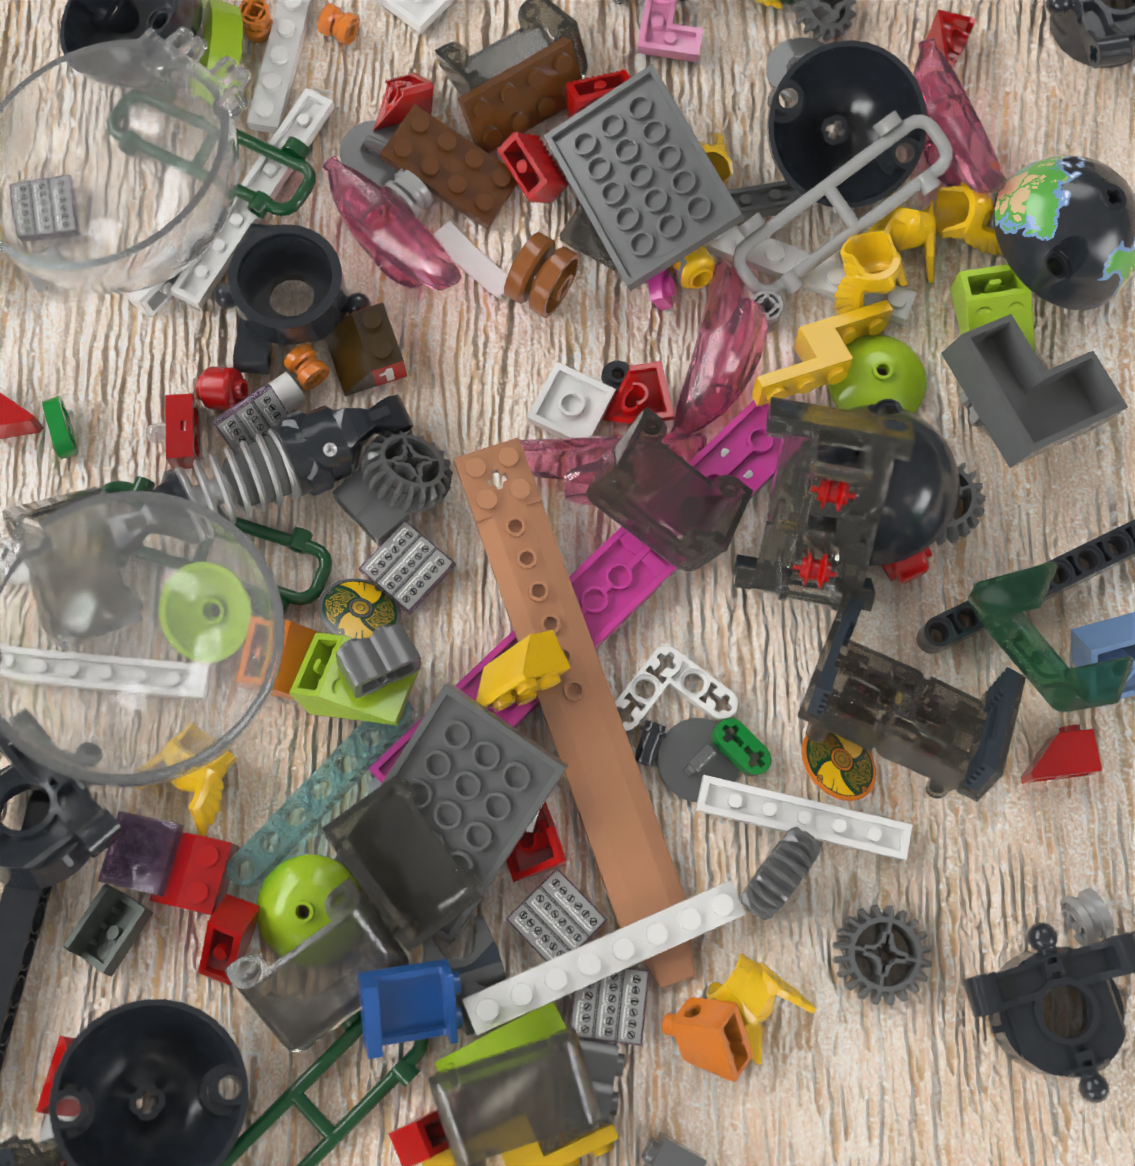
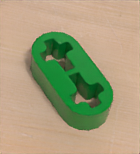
[42,396,78,459]
[711,718,772,777]

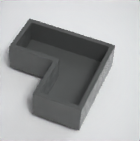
[941,314,1128,468]

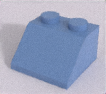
[1071,612,1135,707]

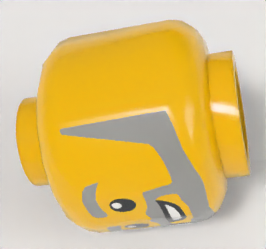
[668,245,715,289]

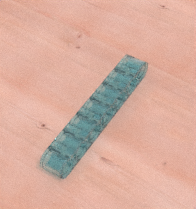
[227,700,415,888]

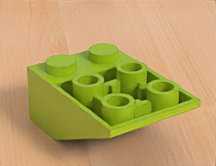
[950,264,1036,354]
[289,633,422,725]

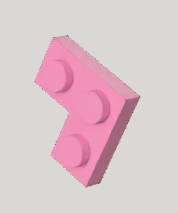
[637,0,704,62]

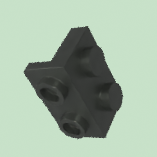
[63,884,154,977]

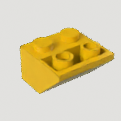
[476,630,571,711]

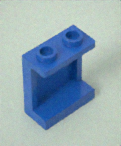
[358,959,463,1059]

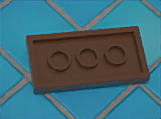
[457,37,582,153]
[379,104,518,230]

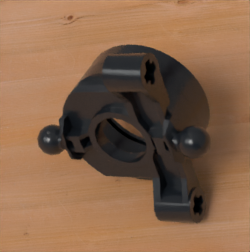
[1046,0,1135,69]
[214,223,371,375]
[0,712,125,890]
[962,922,1135,1104]

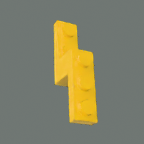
[752,300,893,407]
[421,1111,619,1166]

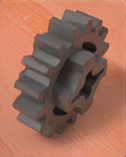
[791,0,857,42]

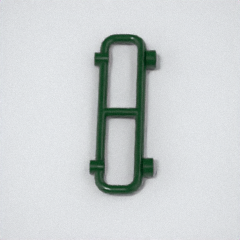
[107,77,316,219]
[86,476,333,617]
[219,998,429,1166]

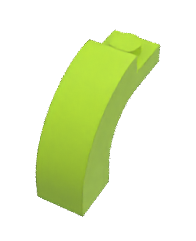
[193,0,243,101]
[434,1001,569,1097]

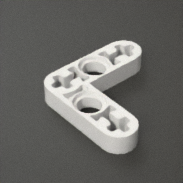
[615,646,738,733]

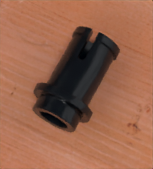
[634,720,667,768]

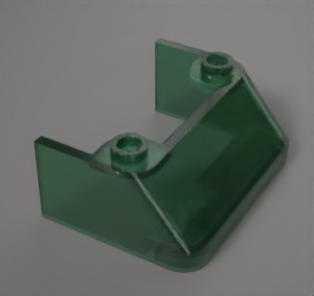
[968,561,1134,712]

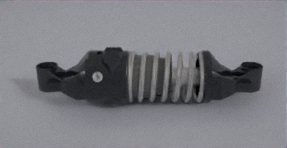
[100,395,414,555]

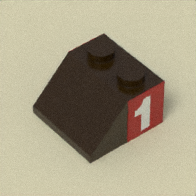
[325,302,407,396]

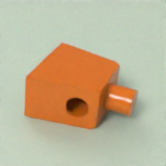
[662,997,753,1082]

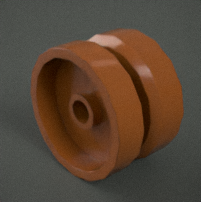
[504,231,581,318]

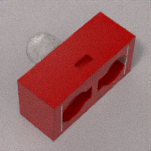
[146,393,200,470]

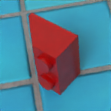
[149,832,240,915]

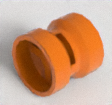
[239,0,273,43]
[317,3,360,46]
[284,343,330,390]

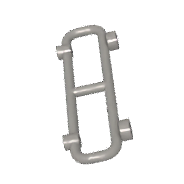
[733,110,953,295]

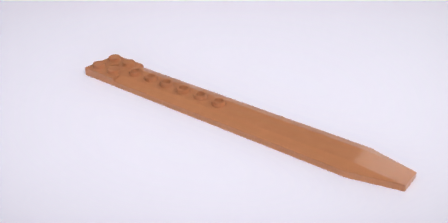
[453,437,695,988]

